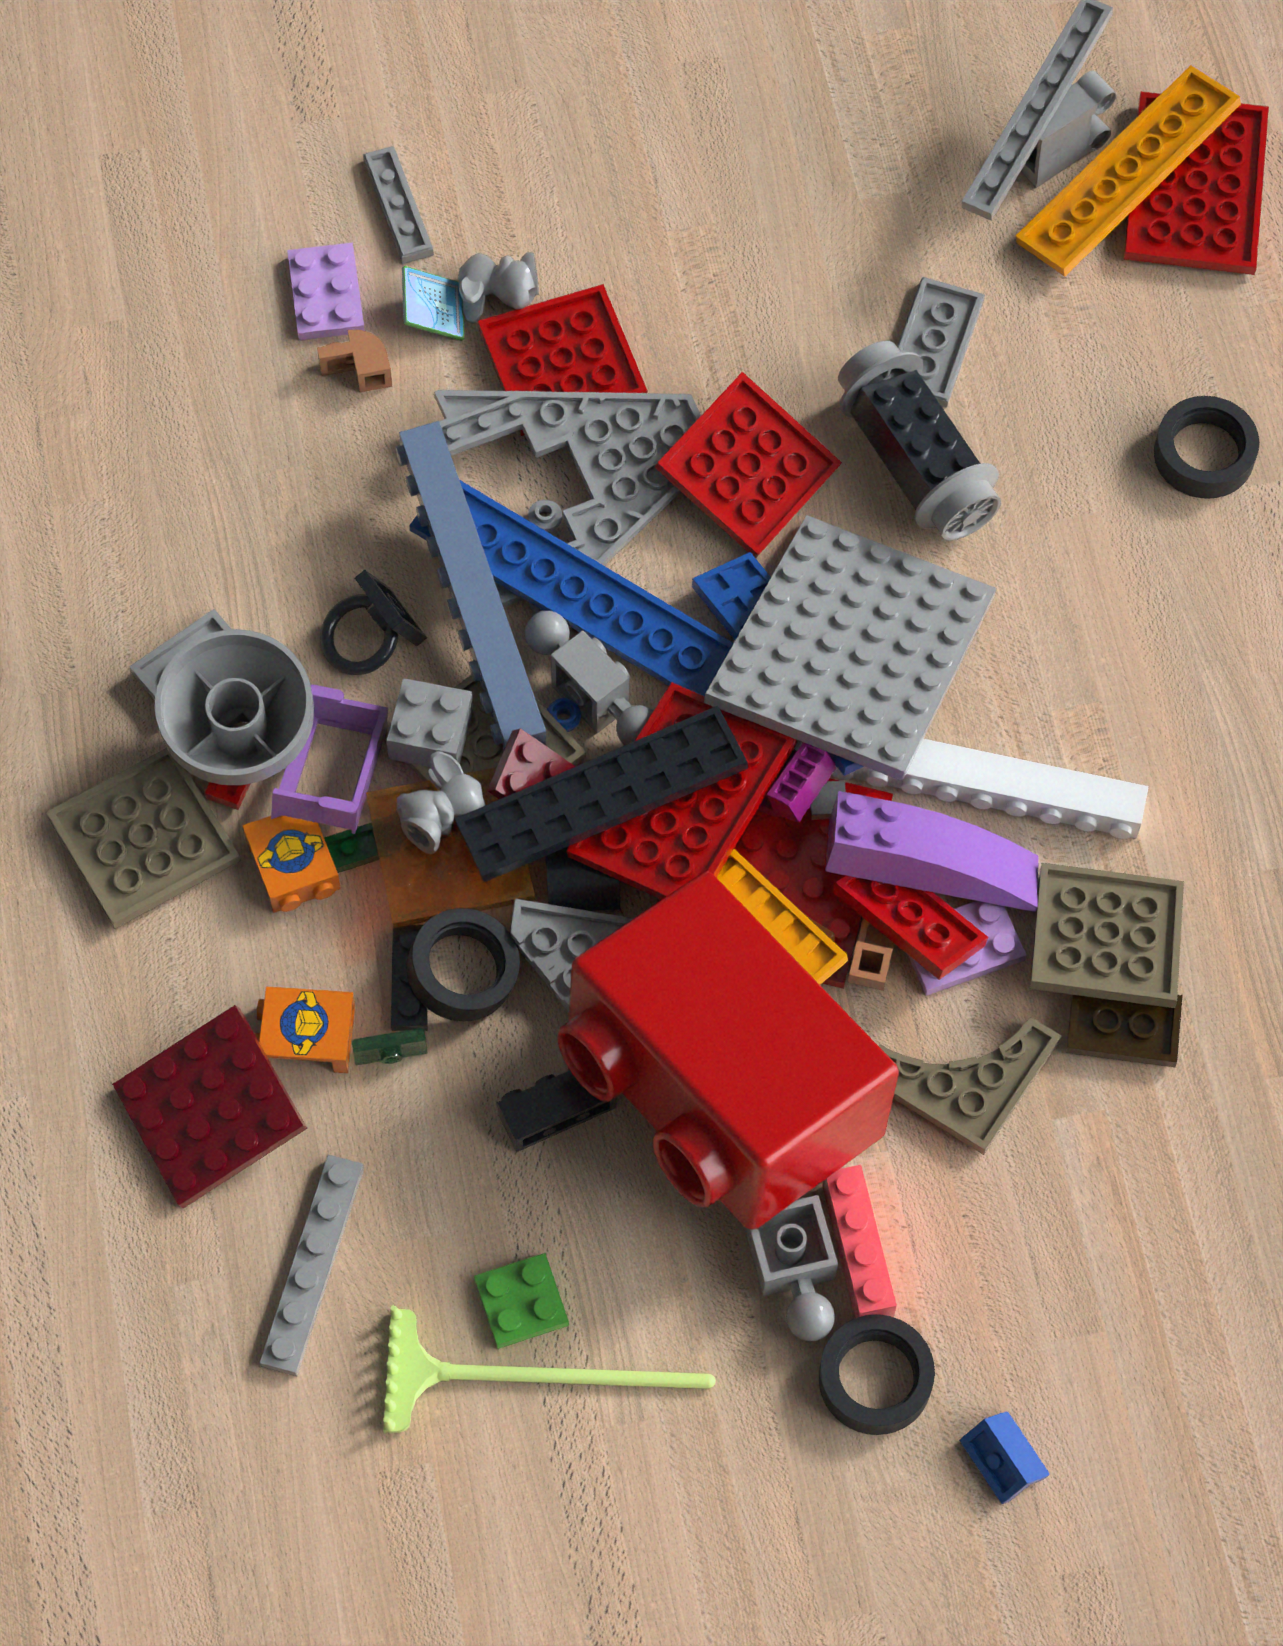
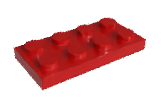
[832,875,988,980]

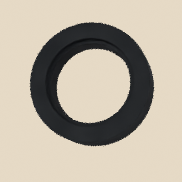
[1154,396,1260,499]
[407,908,520,1022]
[819,1315,935,1435]

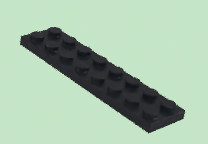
[455,706,748,883]

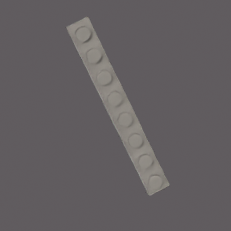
[962,0,1113,221]

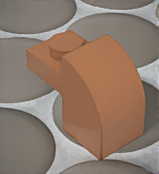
[317,329,392,392]
[848,918,894,991]

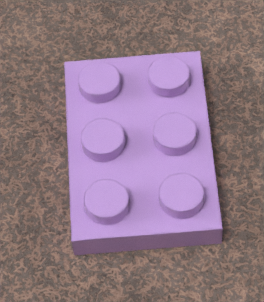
[287,242,365,340]
[907,901,1027,996]

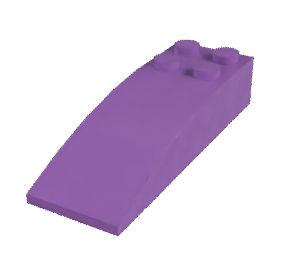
[825,791,1038,912]

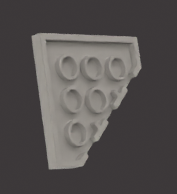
[510,899,634,1013]

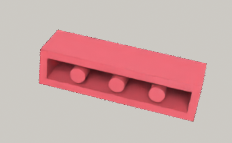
[822,1165,897,1318]

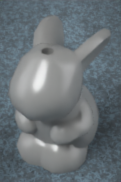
[458,252,539,323]
[397,751,485,854]

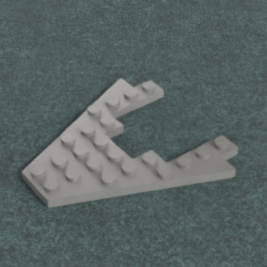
[434,390,701,615]

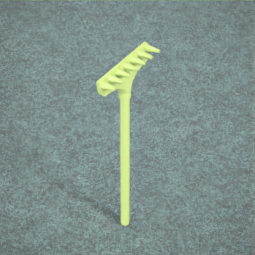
[383,1305,715,1433]

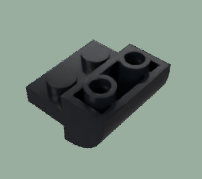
[545,846,620,911]

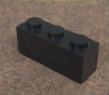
[497,1068,617,1153]

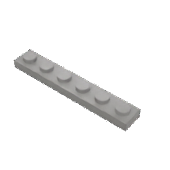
[260,1154,364,1377]

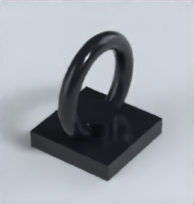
[320,569,427,675]

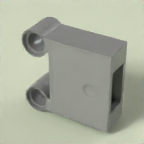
[1021,70,1117,188]

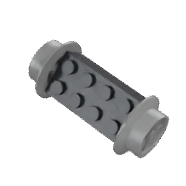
[838,341,1001,541]

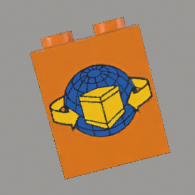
[242,815,341,913]
[254,986,356,1073]

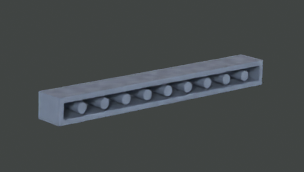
[395,421,546,750]

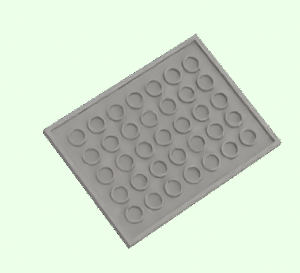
[704,515,997,781]

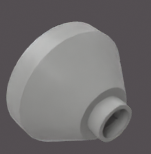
[155,629,314,785]

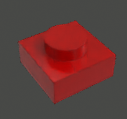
[205,782,250,810]

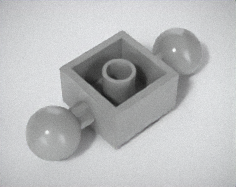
[525,611,653,745]
[744,1195,838,1341]

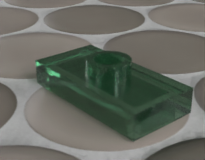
[351,1028,428,1065]

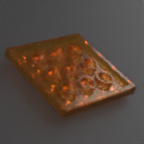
[366,767,535,928]

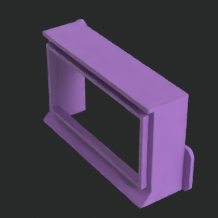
[271,685,388,834]

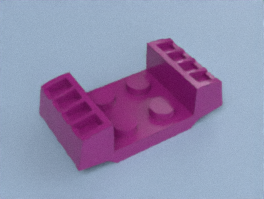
[757,742,837,823]

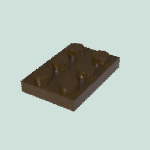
[1066,995,1183,1068]

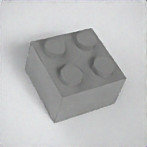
[387,678,474,767]

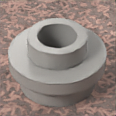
[528,500,562,533]

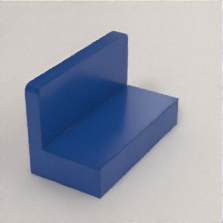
[959,1411,1050,1504]

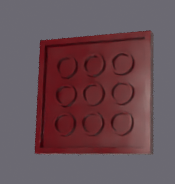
[112,1005,308,1209]

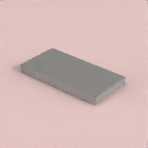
[897,277,985,408]

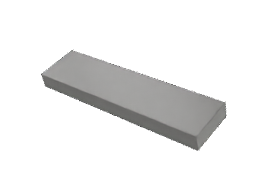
[363,146,434,264]

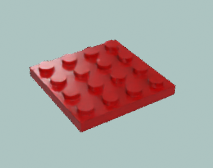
[478,284,648,436]
[654,372,842,558]

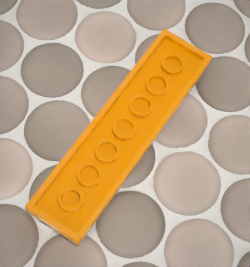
[1015,65,1241,276]

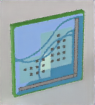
[402,266,464,341]

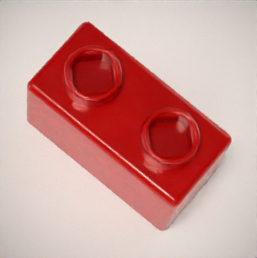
[557,871,899,1230]

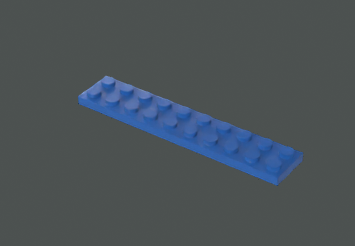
[409,480,734,696]

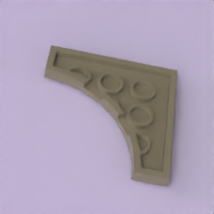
[879,1017,1061,1155]

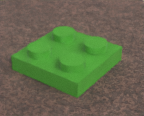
[474,1253,569,1349]

